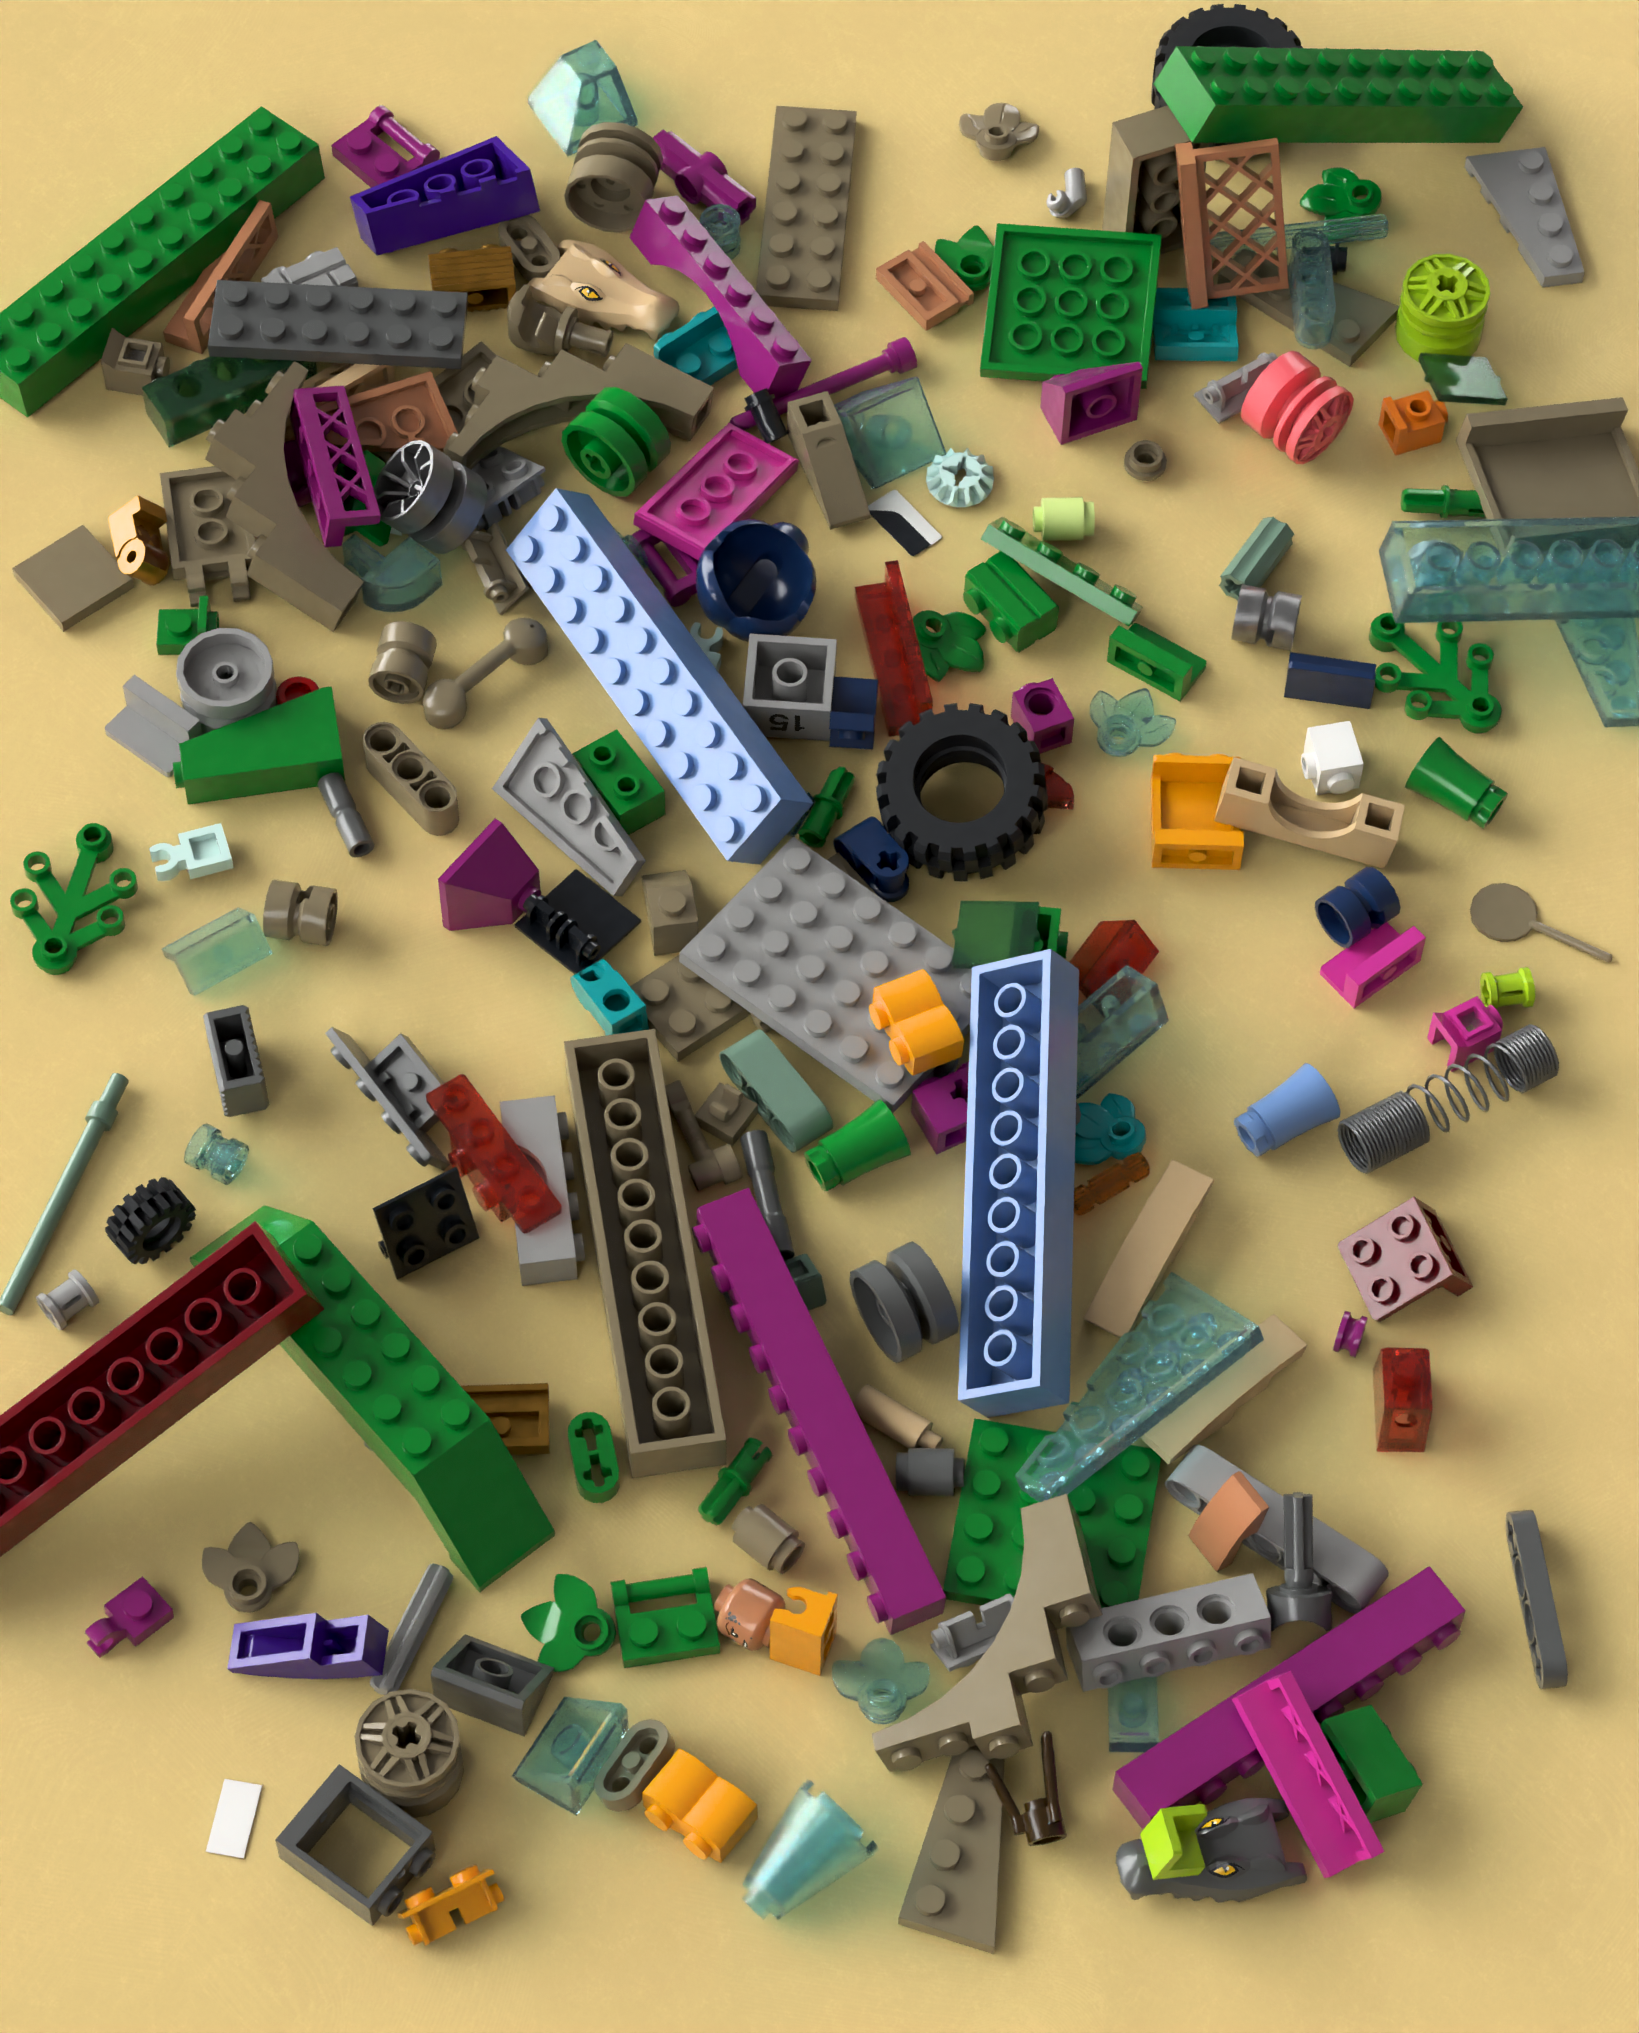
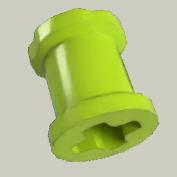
[1480,967,1535,1009]

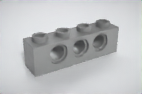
[1066,1573,1271,1692]

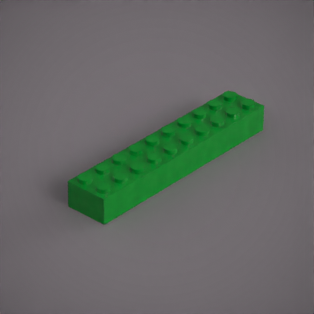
[1154,46,1523,143]
[0,106,325,418]

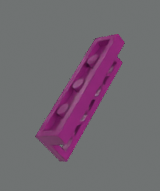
[289,386,381,547]

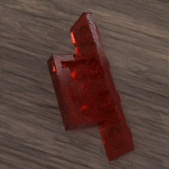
[426,1074,562,1233]

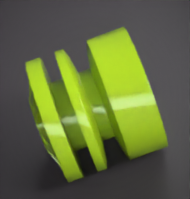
[1395,254,1490,366]

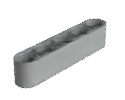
[1165,1445,1388,1614]

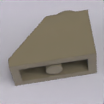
[642,870,698,955]

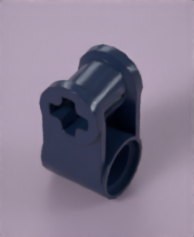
[833,816,909,902]

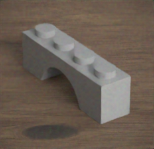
[500,1095,585,1286]

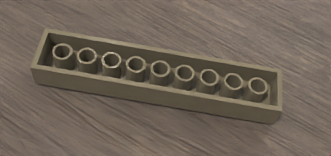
[564,1029,727,1478]

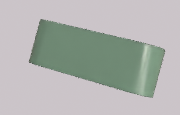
[719,1029,833,1152]

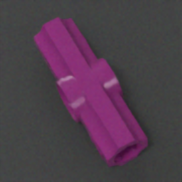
[653,129,756,227]

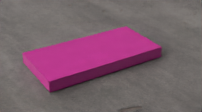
[633,423,799,560]

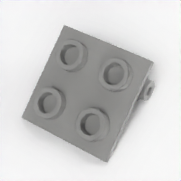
[471,446,546,531]

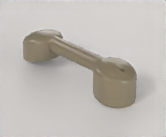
[423,618,548,729]

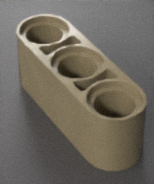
[363,722,459,836]

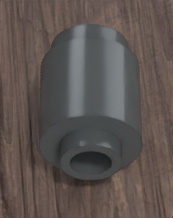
[896,1448,965,1496]

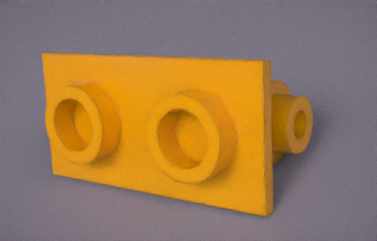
[396,1864,505,1946]

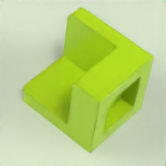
[1140,1804,1208,1880]

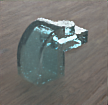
[342,534,442,612]

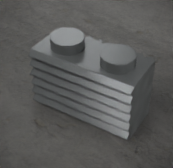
[203,1005,269,1117]

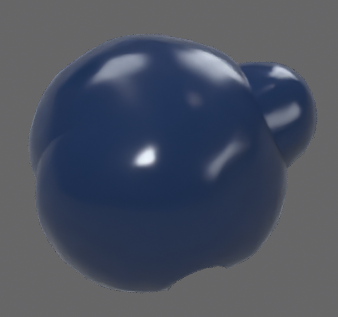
[696,519,816,642]

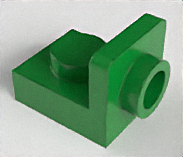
[156,596,219,655]

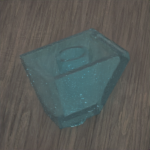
[528,40,638,156]
[834,377,947,489]

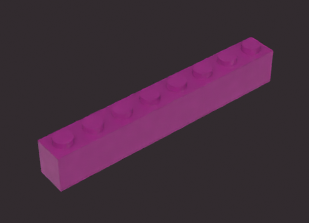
[1112,1566,1466,1830]

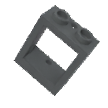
[275,1764,436,1926]

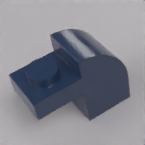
[829,676,879,750]

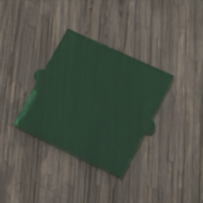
[1418,353,1508,406]
[952,901,1040,969]

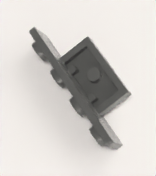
[325,1027,459,1171]

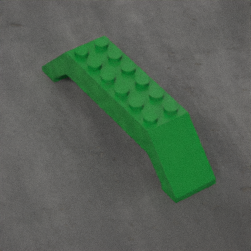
[190,1205,555,1592]

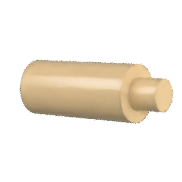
[853,1384,943,1448]

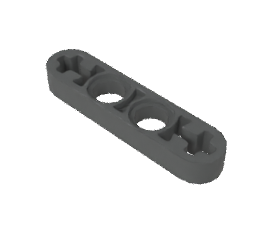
[1506,1510,1568,1689]

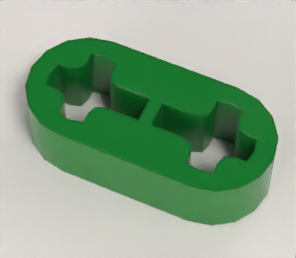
[568,1412,619,1503]

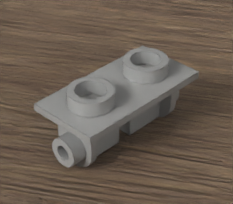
[1194,352,1278,424]
[930,1593,1015,1672]

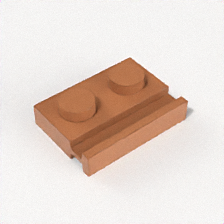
[876,241,974,331]

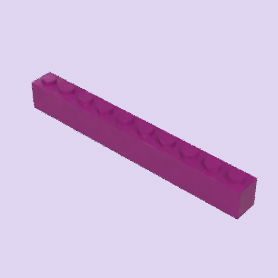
[692,1187,946,1635]

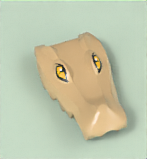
[527,240,679,340]

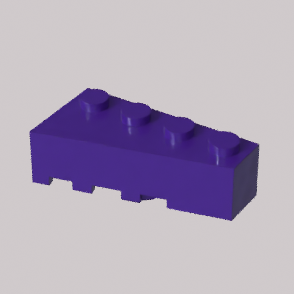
[350,136,540,255]

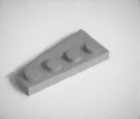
[1465,147,1584,287]
[492,718,646,896]

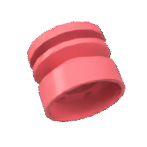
[1241,351,1354,464]

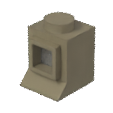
[101,328,170,398]

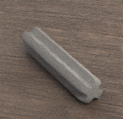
[370,1563,453,1695]

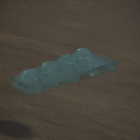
[1539,574,1639,727]

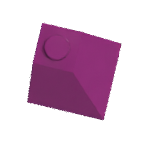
[1040,362,1143,445]
[438,818,541,931]

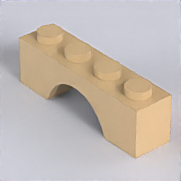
[1214,757,1405,869]

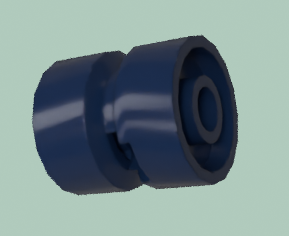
[1315,867,1401,948]

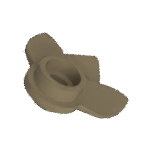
[959,103,1039,161]
[202,1522,300,1613]

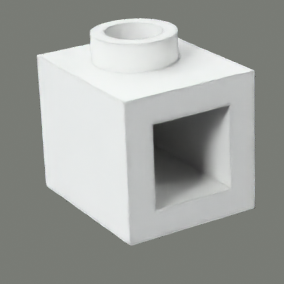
[1301,721,1364,795]

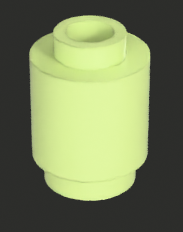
[1033,497,1095,541]

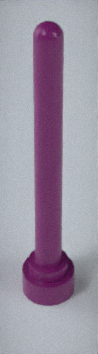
[729,337,917,430]

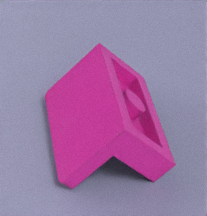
[1320,922,1426,1008]

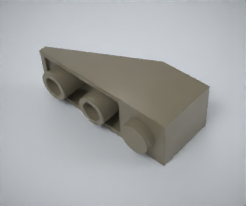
[787,391,870,530]

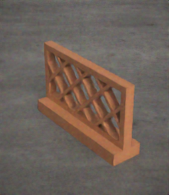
[1175,138,1289,309]

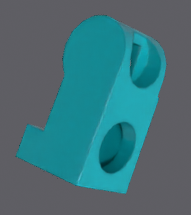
[570,959,649,1036]

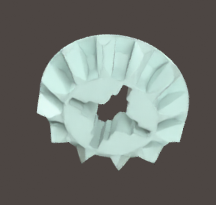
[926,448,994,507]

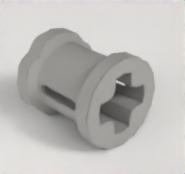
[36,1269,99,1331]

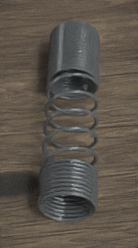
[1337,1024,1559,1174]

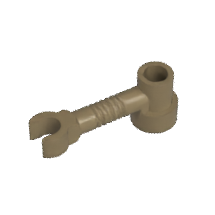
[665,1080,743,1191]

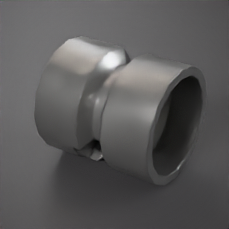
[1231,584,1302,651]

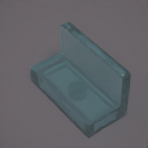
[162,908,273,996]

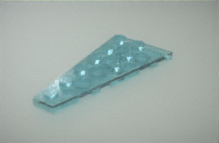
[1015,1272,1264,1502]

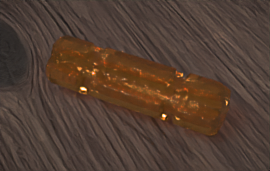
[1074,1152,1150,1216]

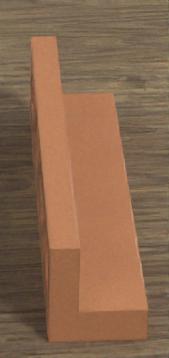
[163,200,278,354]

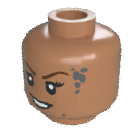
[714,1578,786,1651]

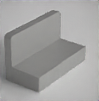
[105,675,202,777]

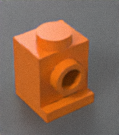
[1378,390,1448,456]

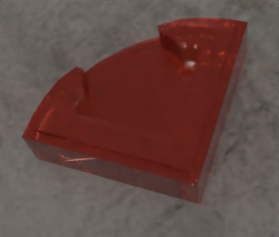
[1042,763,1074,810]

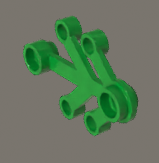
[1369,613,1502,734]
[10,823,138,975]

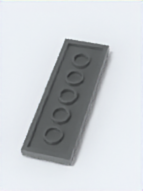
[208,280,468,369]

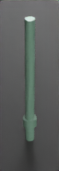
[0,1073,129,1315]

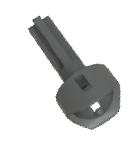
[1266,1492,1332,1631]

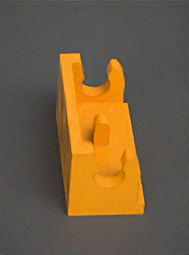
[770,1587,838,1676]

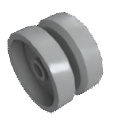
[176,628,277,735]

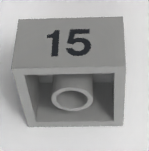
[743,634,837,741]

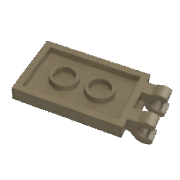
[160,466,256,607]

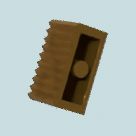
[428,244,516,312]

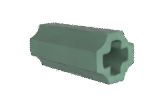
[1219,517,1294,600]

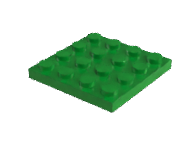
[980,223,1162,389]
[943,1418,1161,1608]

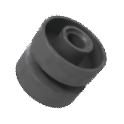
[374,440,487,554]

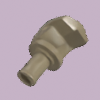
[507,284,613,357]

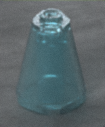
[742,1779,879,1920]

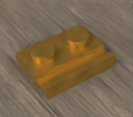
[461,1383,550,1455]

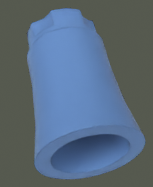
[1234,1063,1340,1157]

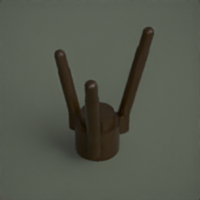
[985,1731,1067,1846]

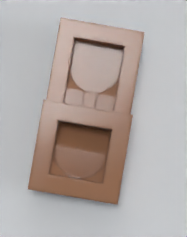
[1188,1471,1269,1572]

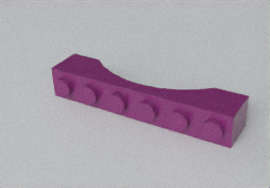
[629,195,812,400]

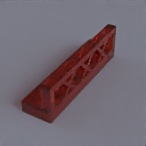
[855,560,933,737]

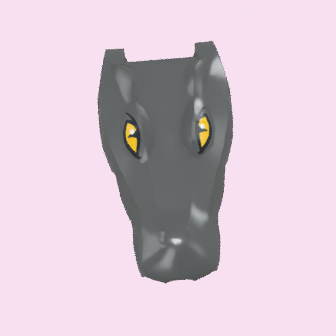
[1116,1798,1307,1903]

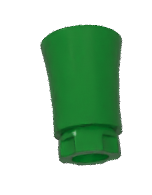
[1405,737,1508,829]
[804,1099,911,1192]

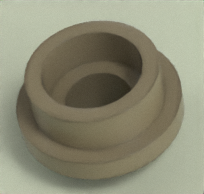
[1124,440,1167,481]

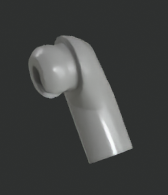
[1046,168,1087,218]

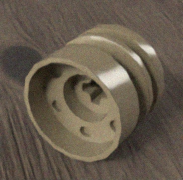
[564,122,663,233]
[354,1689,464,1818]

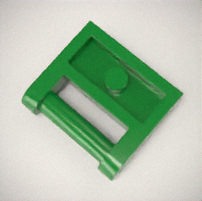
[610,1567,720,1668]

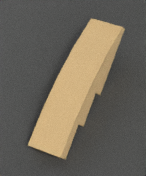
[1083,1159,1214,1341]
[1135,1314,1307,1465]

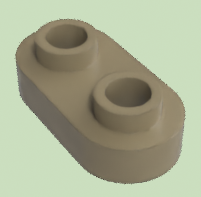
[498,215,560,281]
[594,1719,675,1812]

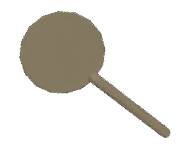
[1470,883,1612,962]

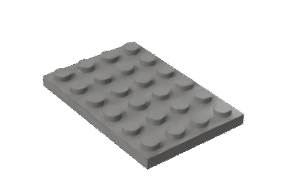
[679,837,978,1113]

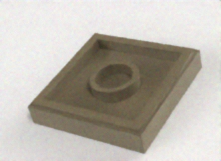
[12,525,134,632]

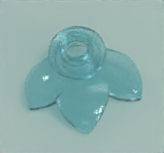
[1089,688,1176,757]
[832,1637,930,1724]

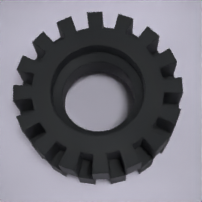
[105,1177,196,1264]

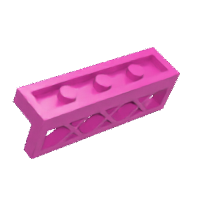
[1232,1671,1384,1878]

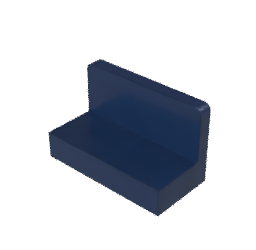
[1284,652,1376,709]

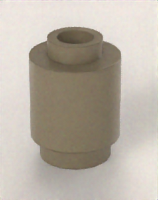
[732,1504,805,1574]

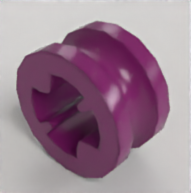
[1333,1311,1368,1358]

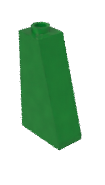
[173,686,346,804]

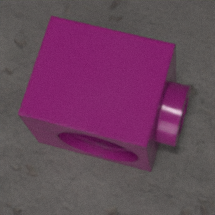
[1011,678,1074,754]

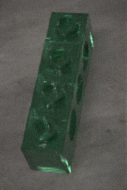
[142,356,317,448]

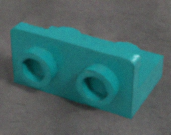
[654,306,738,386]

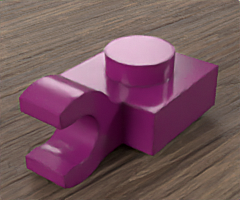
[85,1576,174,1658]

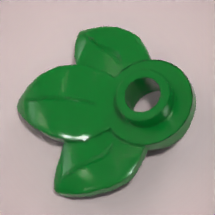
[1300,167,1382,239]
[935,225,994,291]
[909,610,986,682]
[521,1574,616,1672]

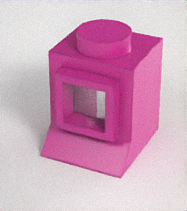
[1427,996,1503,1072]

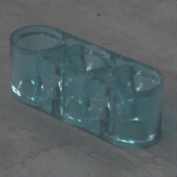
[1288,228,1336,349]

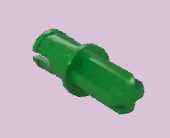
[1400,485,1485,519]
[798,766,855,848]
[698,1438,773,1526]

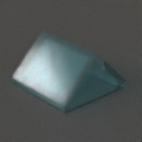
[512,1697,629,1816]

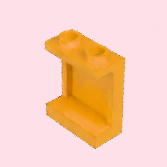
[1151,753,1244,870]

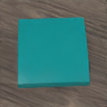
[1153,288,1239,361]

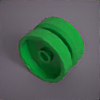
[561,387,671,497]

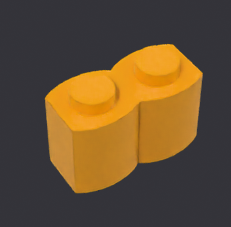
[869,969,964,1076]
[642,1748,758,1863]

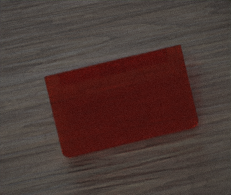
[1069,920,1159,1016]

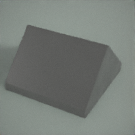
[431,1634,554,1737]

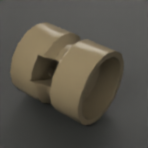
[368,621,437,704]
[263,880,338,946]

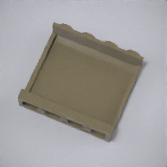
[1456,397,1639,561]

